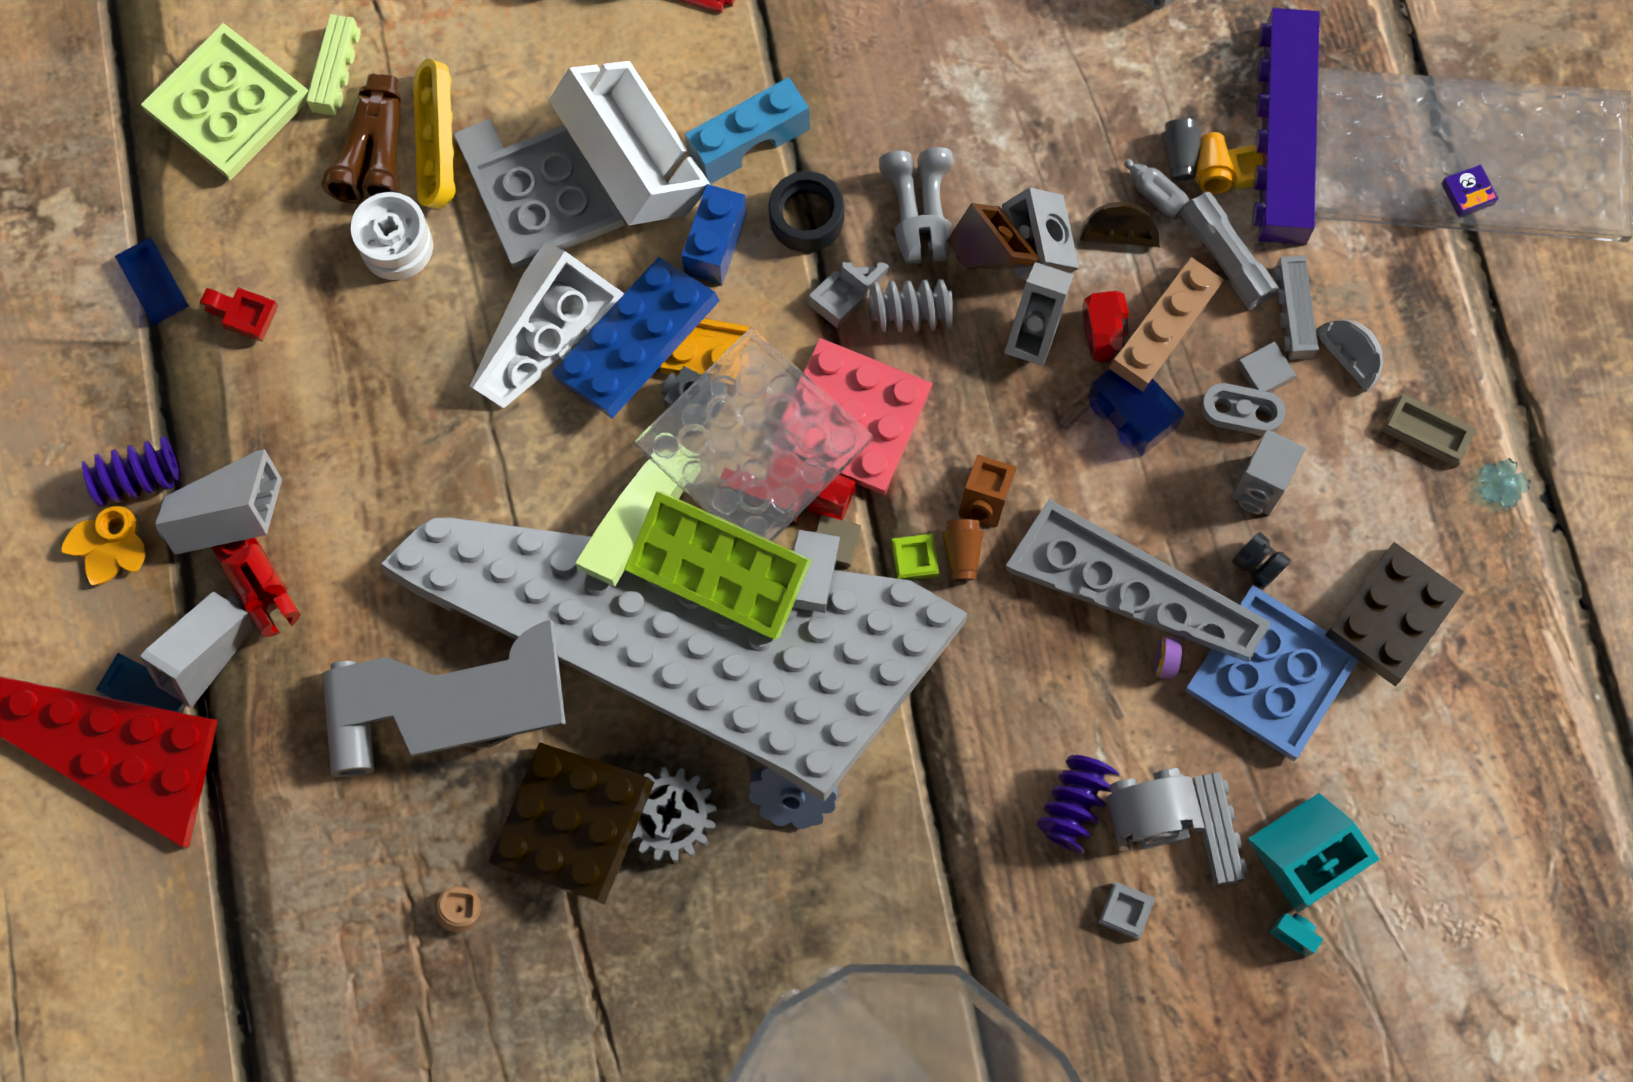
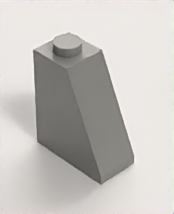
[155,449,282,554]
[140,592,254,708]

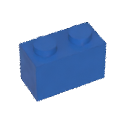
[681,184,747,285]

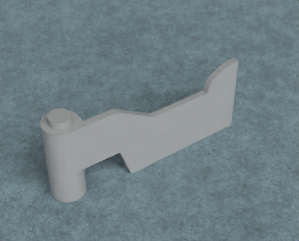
[322,620,566,777]

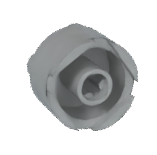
[1107,768,1205,851]

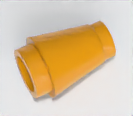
[1195,132,1236,195]

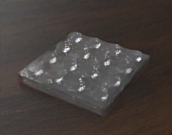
[634,327,873,541]

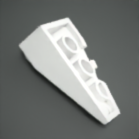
[470,241,624,408]

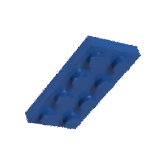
[551,257,720,418]

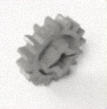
[630,767,717,864]

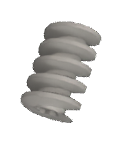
[869,280,953,332]

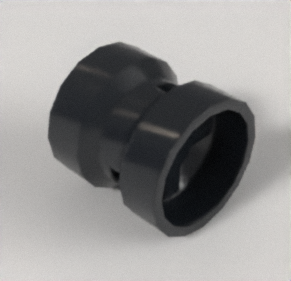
[1231,532,1291,590]

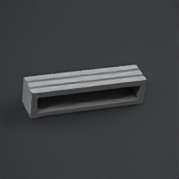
[1273,255,1319,360]
[1192,772,1247,887]

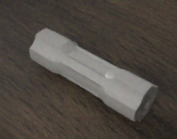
[1180,192,1279,310]

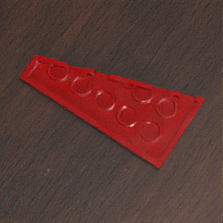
[0,676,218,847]

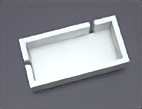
[548,61,710,226]

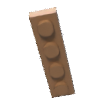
[1109,257,1224,392]

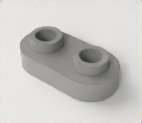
[1201,383,1286,436]

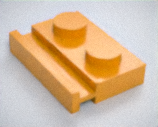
[660,318,752,387]

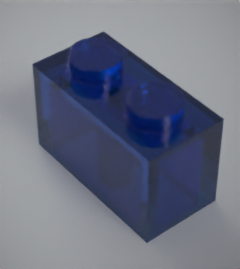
[1088,369,1185,456]

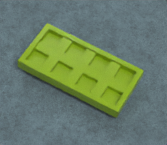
[624,491,812,640]

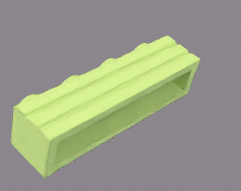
[307,14,360,116]

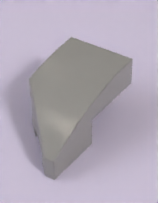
[807,262,889,328]

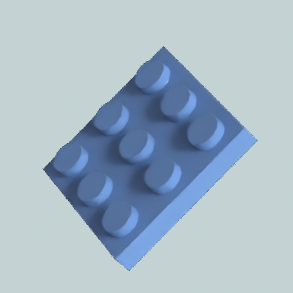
[1184,585,1359,761]

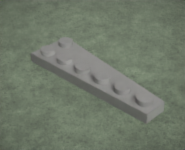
[1006,499,1271,662]

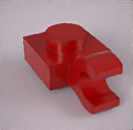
[200,287,278,342]

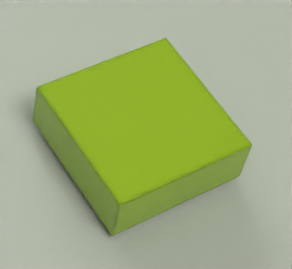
[891,533,939,581]

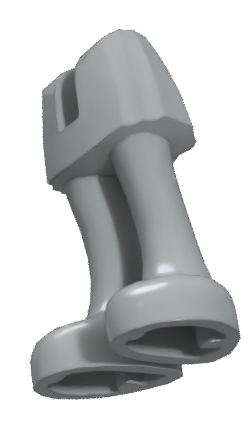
[879,147,954,264]

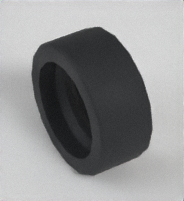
[768,171,845,253]

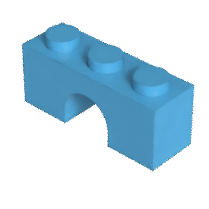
[685,77,810,184]

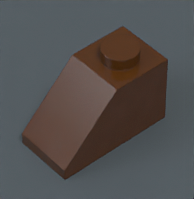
[947,203,1041,270]

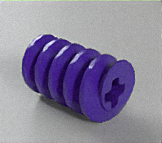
[82,436,179,507]
[1037,755,1120,854]

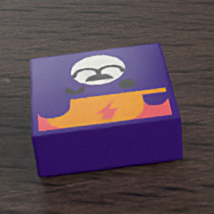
[1441,164,1499,218]

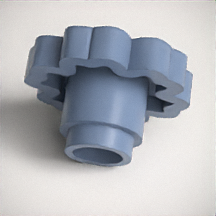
[749,765,838,829]

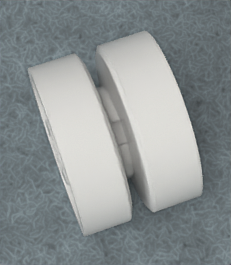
[351,192,433,280]

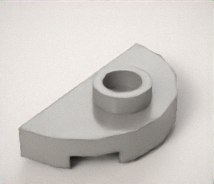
[1316,319,1384,392]

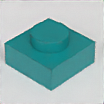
[1269,913,1324,958]

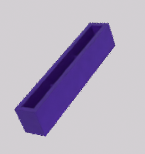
[1252,8,1320,245]

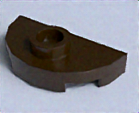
[1079,201,1160,247]

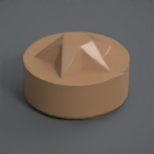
[436,886,481,933]

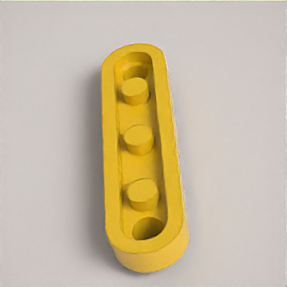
[413,59,455,210]

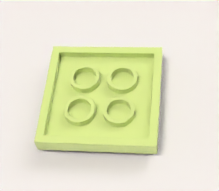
[141,23,309,181]

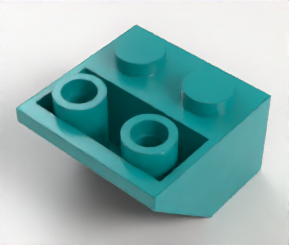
[1247,793,1380,913]

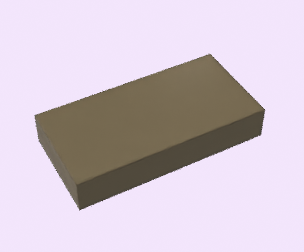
[1381,393,1477,468]

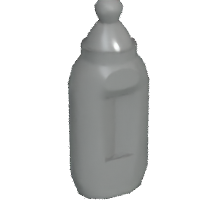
[1124,159,1190,219]

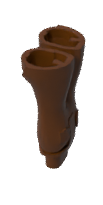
[321,74,401,204]

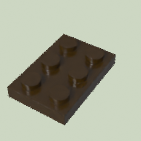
[1325,542,1464,687]

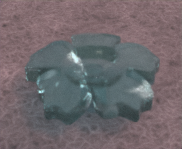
[1480,458,1531,508]

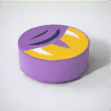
[1154,635,1182,679]

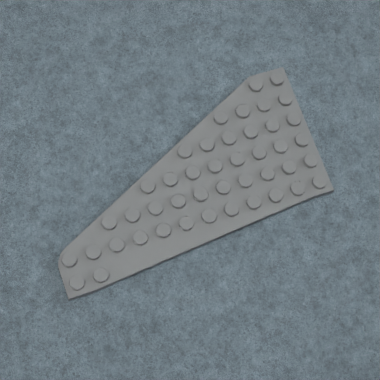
[381,517,967,802]

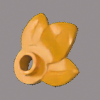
[61,506,146,586]

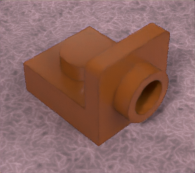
[958,454,1017,527]

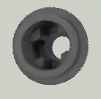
[1161,119,1202,181]

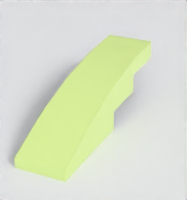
[575,443,700,587]

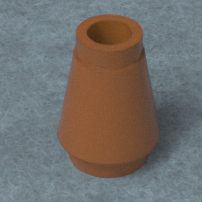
[942,519,984,581]

